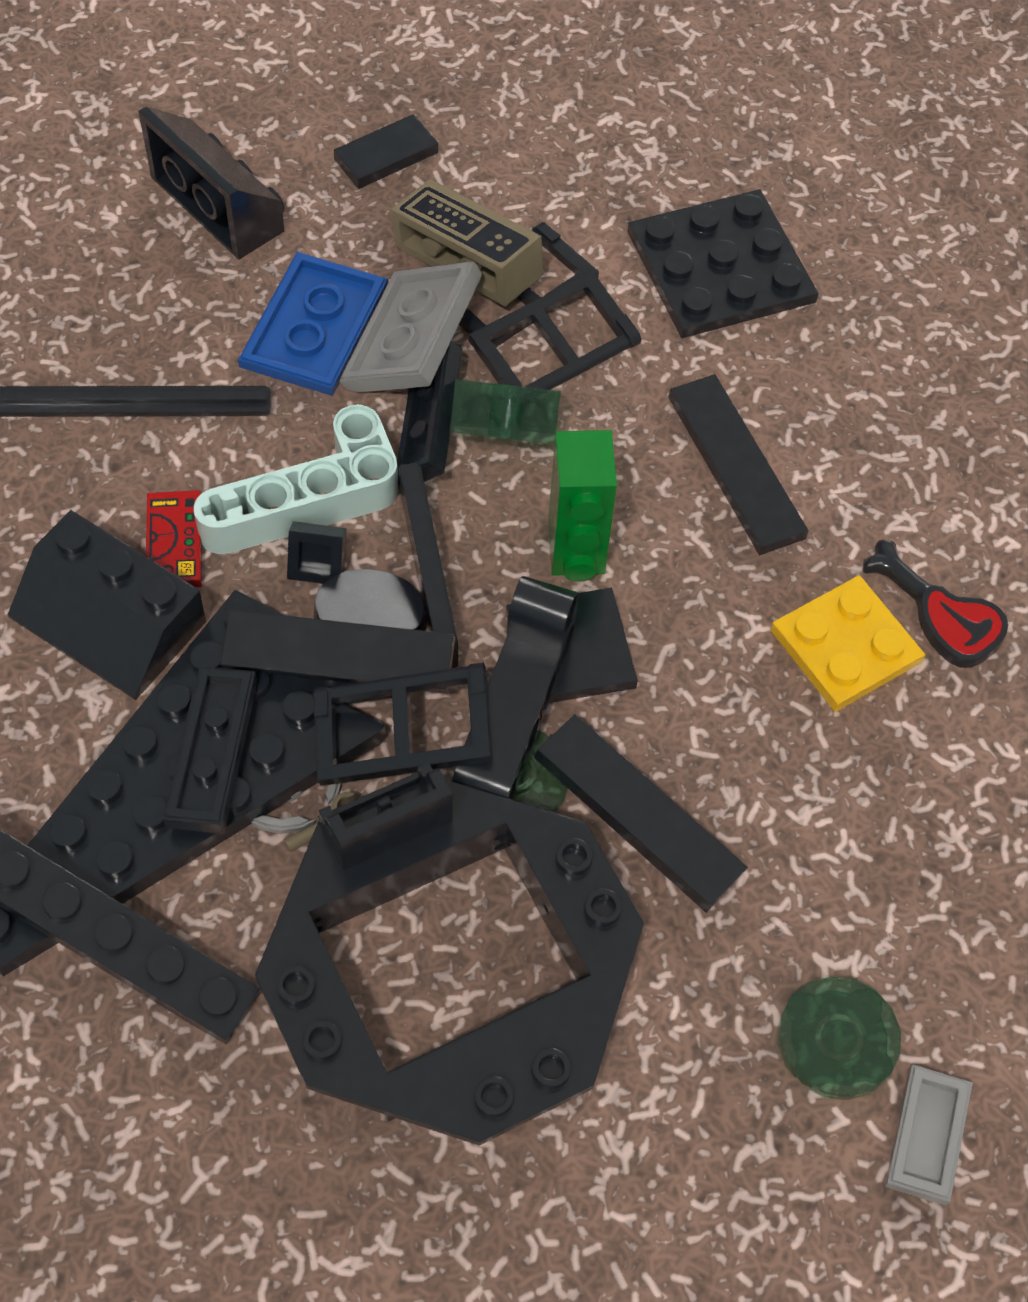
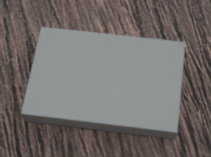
[339,262,482,392]

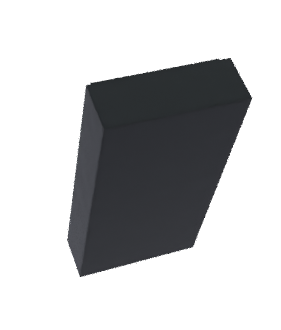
[334,114,438,189]

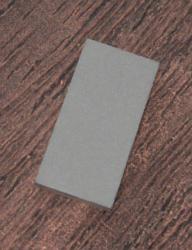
[885,1064,973,1206]

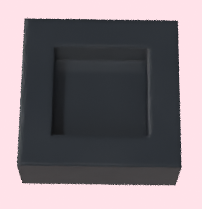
[287,521,347,584]

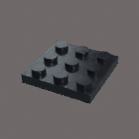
[627,189,819,339]

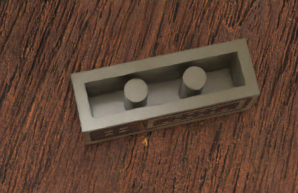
[391,179,544,307]

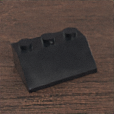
[138,106,285,260]
[7,510,206,700]

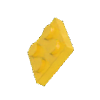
[770,575,926,712]

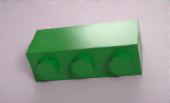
[548,430,617,581]

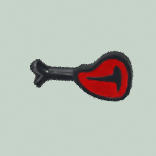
[862,540,1009,668]

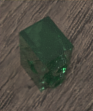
[450,379,561,444]

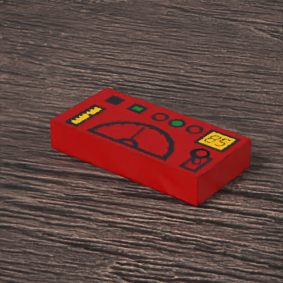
[146,490,202,587]

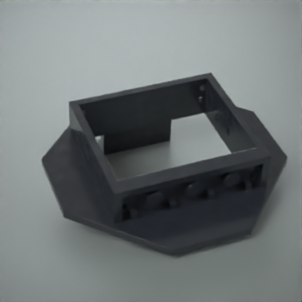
[255,762,644,1146]

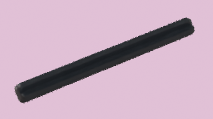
[0,386,272,417]

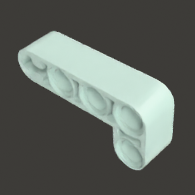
[193,404,398,554]

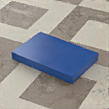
[238,252,388,396]

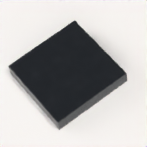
[506,587,638,703]

